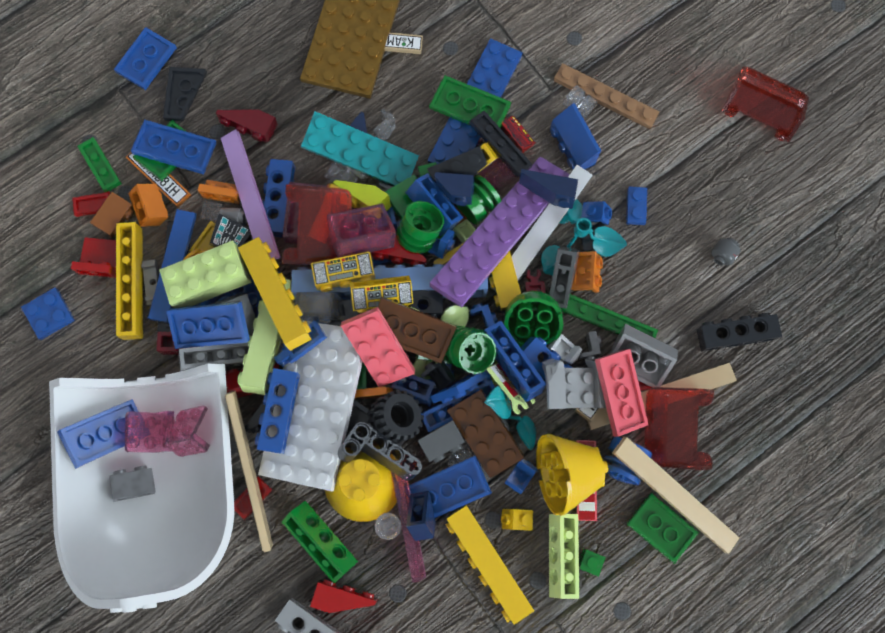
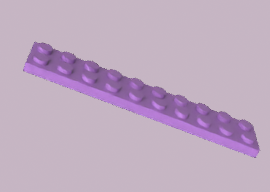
[430,157,570,308]

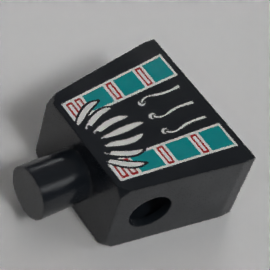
[209,213,251,247]

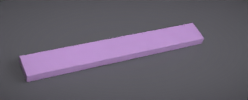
[221,129,281,260]

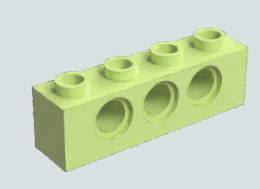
[549,514,579,599]

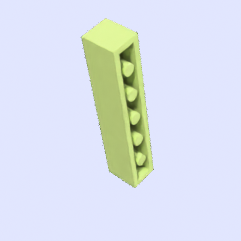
[238,279,292,395]

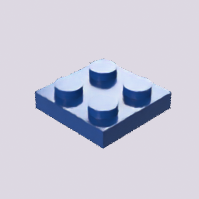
[21,288,75,340]

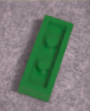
[77,137,122,192]

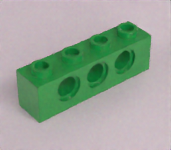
[281,501,358,583]

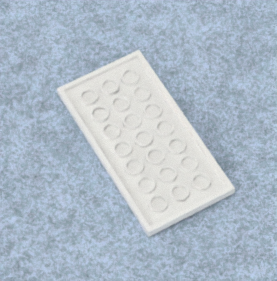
[258,320,363,492]

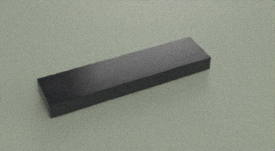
[469,111,533,178]

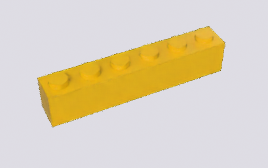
[116,222,143,340]
[238,237,312,351]
[445,505,534,625]

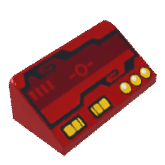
[500,116,536,153]

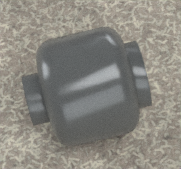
[711,237,741,266]

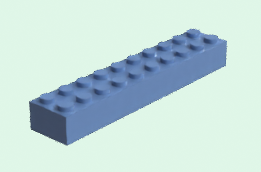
[291,264,488,301]

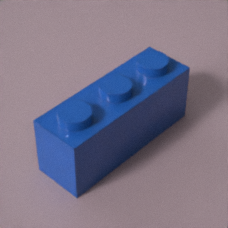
[405,173,463,237]

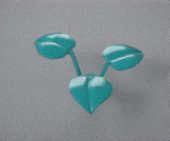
[541,199,627,276]
[484,385,536,451]

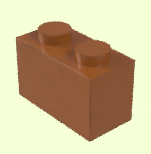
[90,192,134,238]

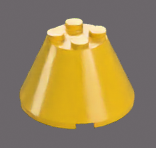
[536,434,608,516]
[325,443,403,522]

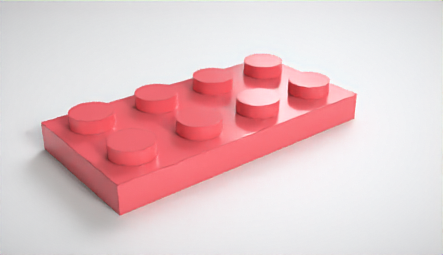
[341,307,415,387]
[595,349,648,437]

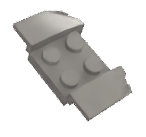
[542,358,606,409]

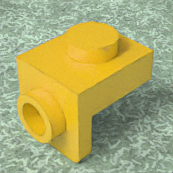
[501,509,533,531]

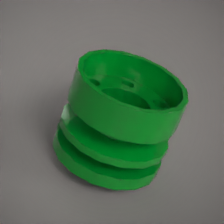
[455,174,501,225]
[396,201,444,253]
[445,326,496,374]

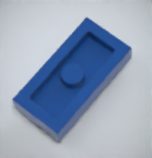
[626,186,647,225]

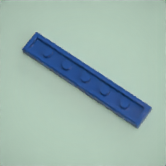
[148,209,197,323]

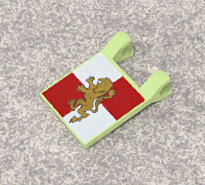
[487,363,535,414]

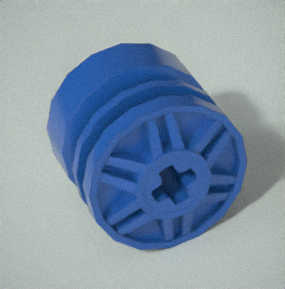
[604,437,652,486]

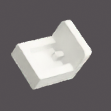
[548,334,582,364]

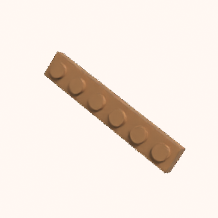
[554,63,659,129]

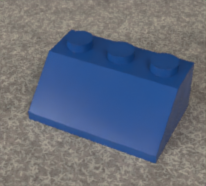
[550,103,601,169]

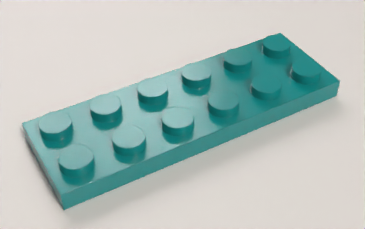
[301,111,419,186]

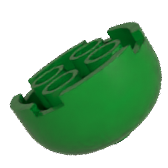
[504,291,563,347]

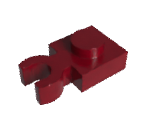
[525,270,546,293]

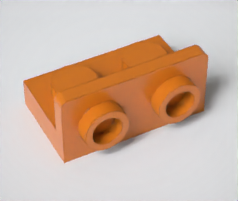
[198,180,240,204]
[572,251,603,293]

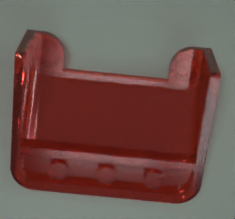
[722,66,809,142]
[282,184,352,265]
[645,387,714,470]

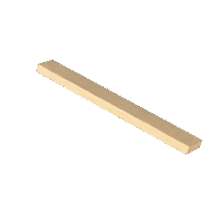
[587,363,737,430]
[225,390,273,552]
[612,437,739,554]

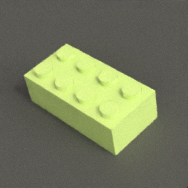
[159,241,252,308]

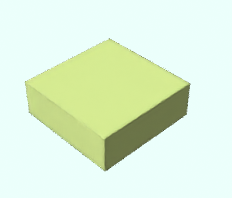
[452,219,476,243]

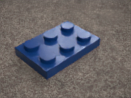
[114,27,177,90]
[430,370,491,404]

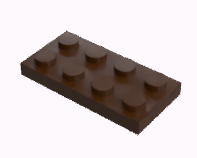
[377,297,457,363]
[447,389,525,478]

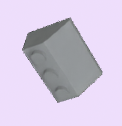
[610,324,678,390]

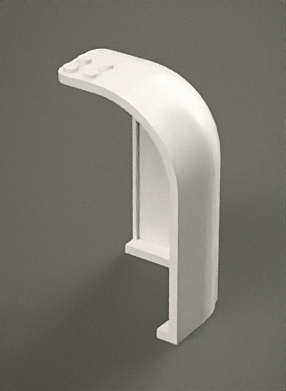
[49,364,234,613]

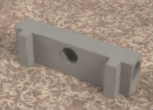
[141,259,159,307]

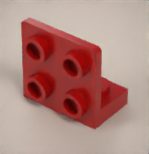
[71,237,116,278]

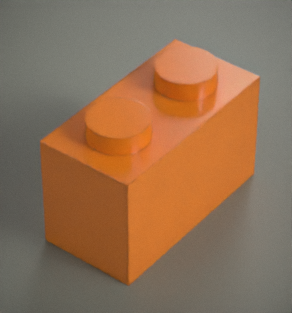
[128,184,169,227]

